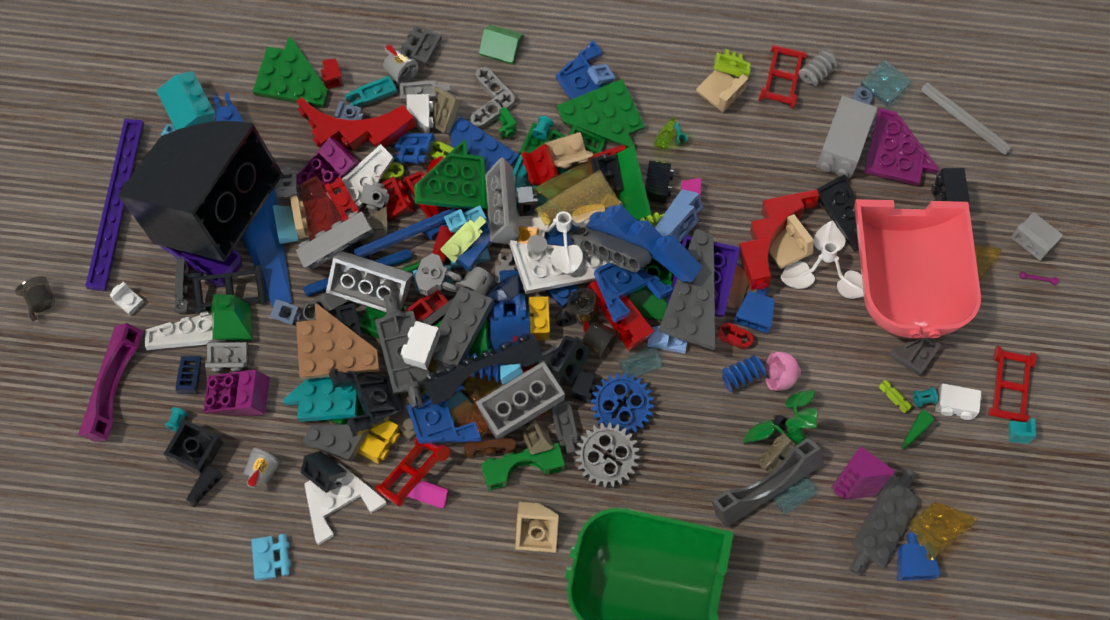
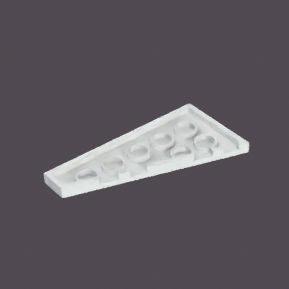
[509,240,609,294]

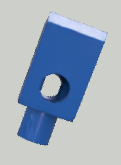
[734,287,775,334]
[897,532,940,581]

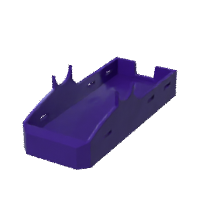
[148,237,243,288]

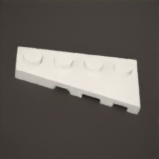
[326,144,394,216]
[145,311,225,350]

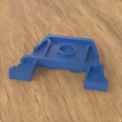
[556,40,603,100]
[423,210,492,272]
[594,263,674,323]
[407,383,481,444]

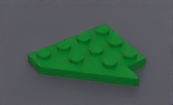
[252,37,328,109]
[556,79,645,148]
[414,140,487,211]

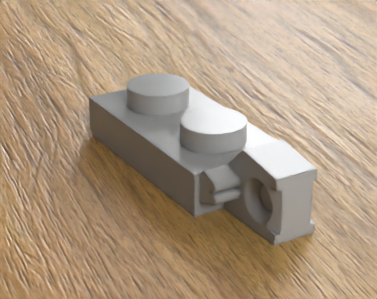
[400,80,451,102]

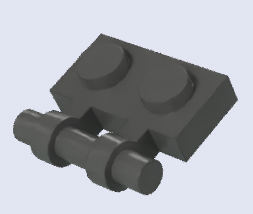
[401,26,442,66]

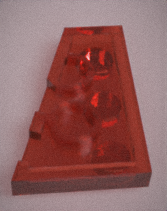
[300,175,343,241]

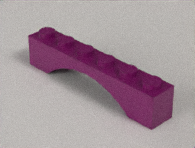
[78,323,143,442]

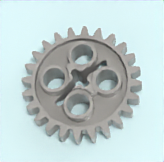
[575,423,640,488]

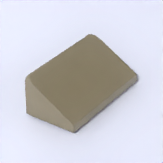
[521,419,554,454]

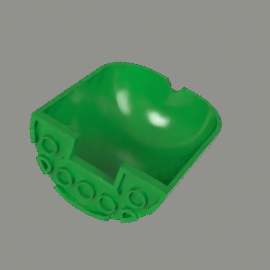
[565,508,734,620]

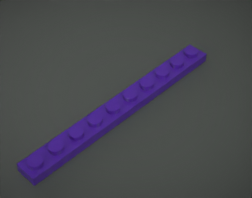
[86,119,144,291]

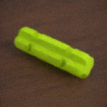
[879,380,912,413]

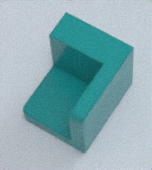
[1008,418,1036,444]

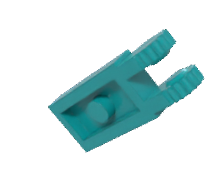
[344,75,397,108]

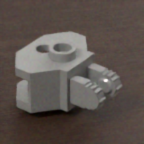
[415,254,461,296]

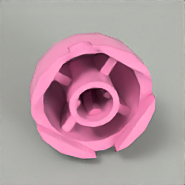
[765,352,801,391]

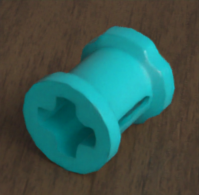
[532,116,554,140]
[913,387,938,408]
[164,407,189,432]

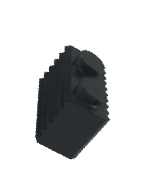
[645,160,674,203]

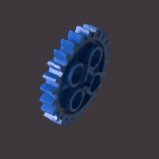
[591,372,654,435]

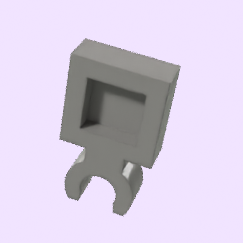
[495,253,514,286]

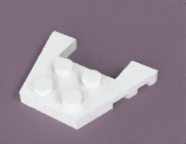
[304,463,387,546]

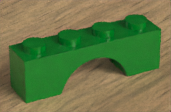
[481,442,565,491]

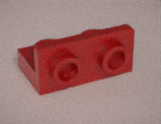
[521,144,559,188]
[382,176,415,220]

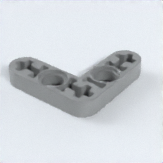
[471,67,515,130]

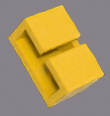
[529,296,550,341]
[358,420,400,464]

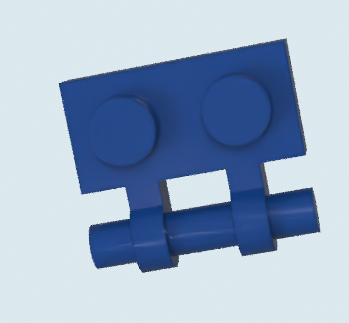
[393,133,435,164]

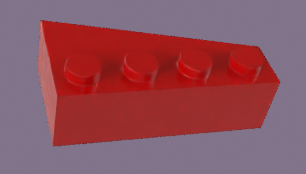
[587,280,654,352]

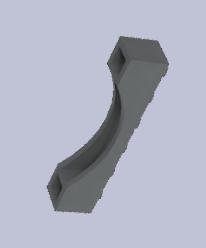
[711,437,824,527]

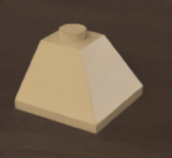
[515,502,559,553]

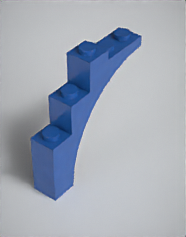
[586,205,702,282]

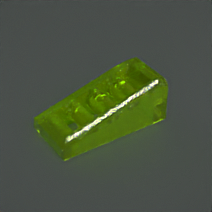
[653,117,676,150]

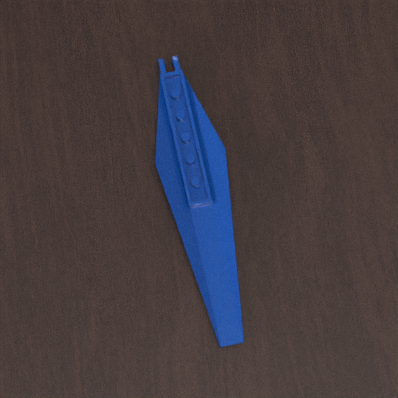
[213,92,292,307]

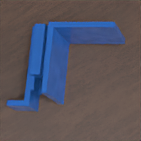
[490,270,530,350]

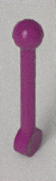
[1019,272,1059,285]

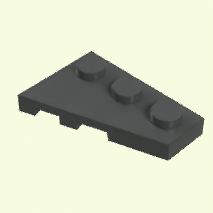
[302,425,370,462]

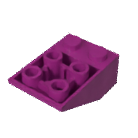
[297,138,360,200]
[203,369,270,416]

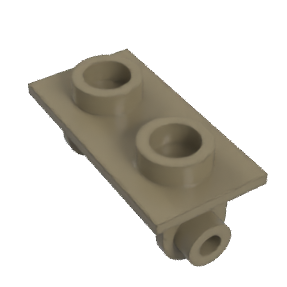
[757,433,796,474]

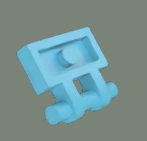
[251,534,291,581]

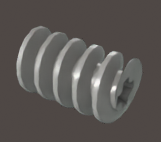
[799,48,838,86]

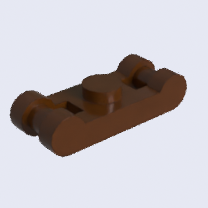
[464,438,516,459]

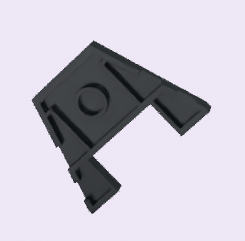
[329,368,404,437]

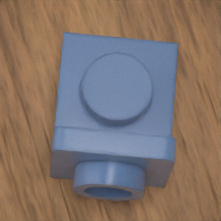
[587,64,615,86]

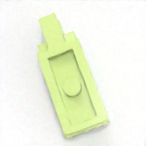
[440,216,486,263]

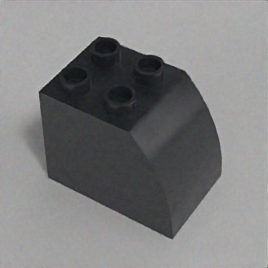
[118,121,283,262]

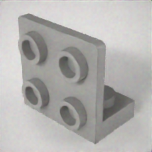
[1010,213,1063,261]

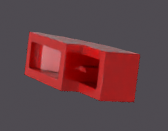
[403,290,448,322]

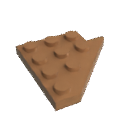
[296,304,379,380]

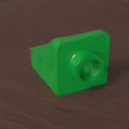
[498,107,517,139]

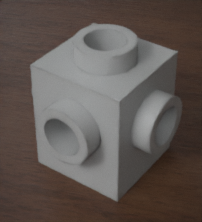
[360,182,390,210]

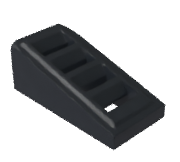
[186,465,223,507]

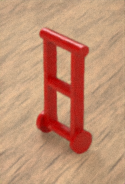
[759,45,807,109]
[988,346,1036,422]
[375,437,450,507]

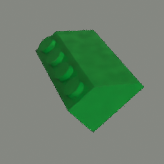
[616,146,652,221]

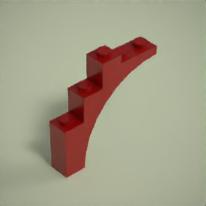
[296,97,416,151]

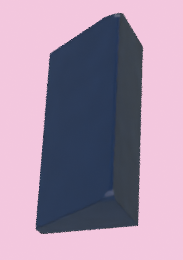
[488,274,523,302]

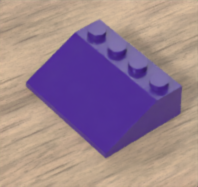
[667,235,740,317]

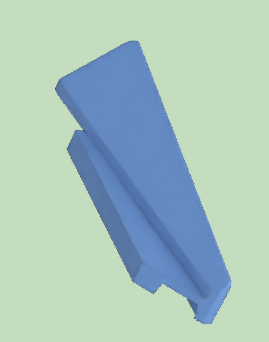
[655,190,704,242]

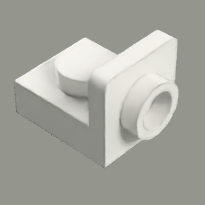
[110,282,144,316]

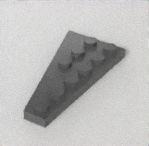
[659,229,715,350]

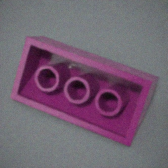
[831,446,895,500]

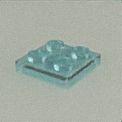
[860,60,912,107]

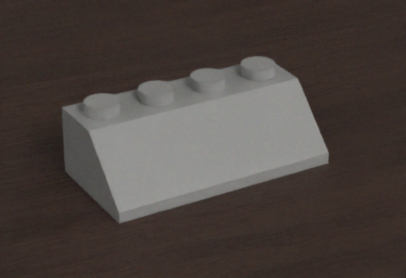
[485,158,520,244]
[296,211,375,271]
[326,251,413,312]
[476,361,565,439]

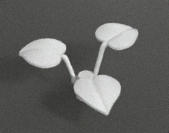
[518,204,605,274]
[780,220,864,299]

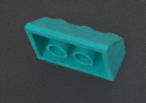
[157,71,215,130]

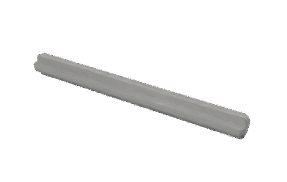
[921,83,1011,154]

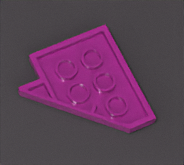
[864,108,939,186]

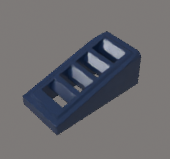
[175,356,201,394]

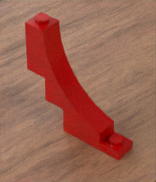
[739,189,819,290]

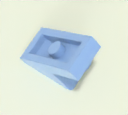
[647,326,687,354]

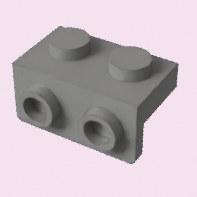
[205,342,248,371]

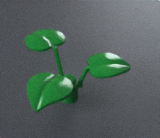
[743,389,818,445]

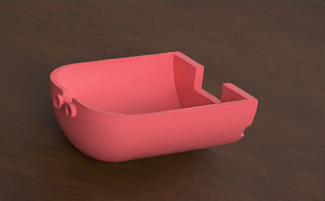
[854,199,981,339]

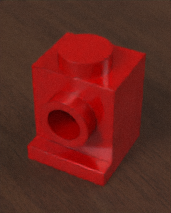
[320,58,343,89]

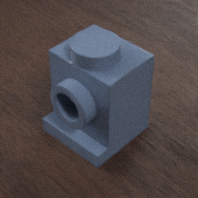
[334,101,364,120]
[270,299,302,325]

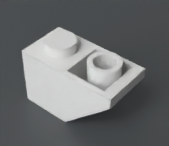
[407,94,433,134]

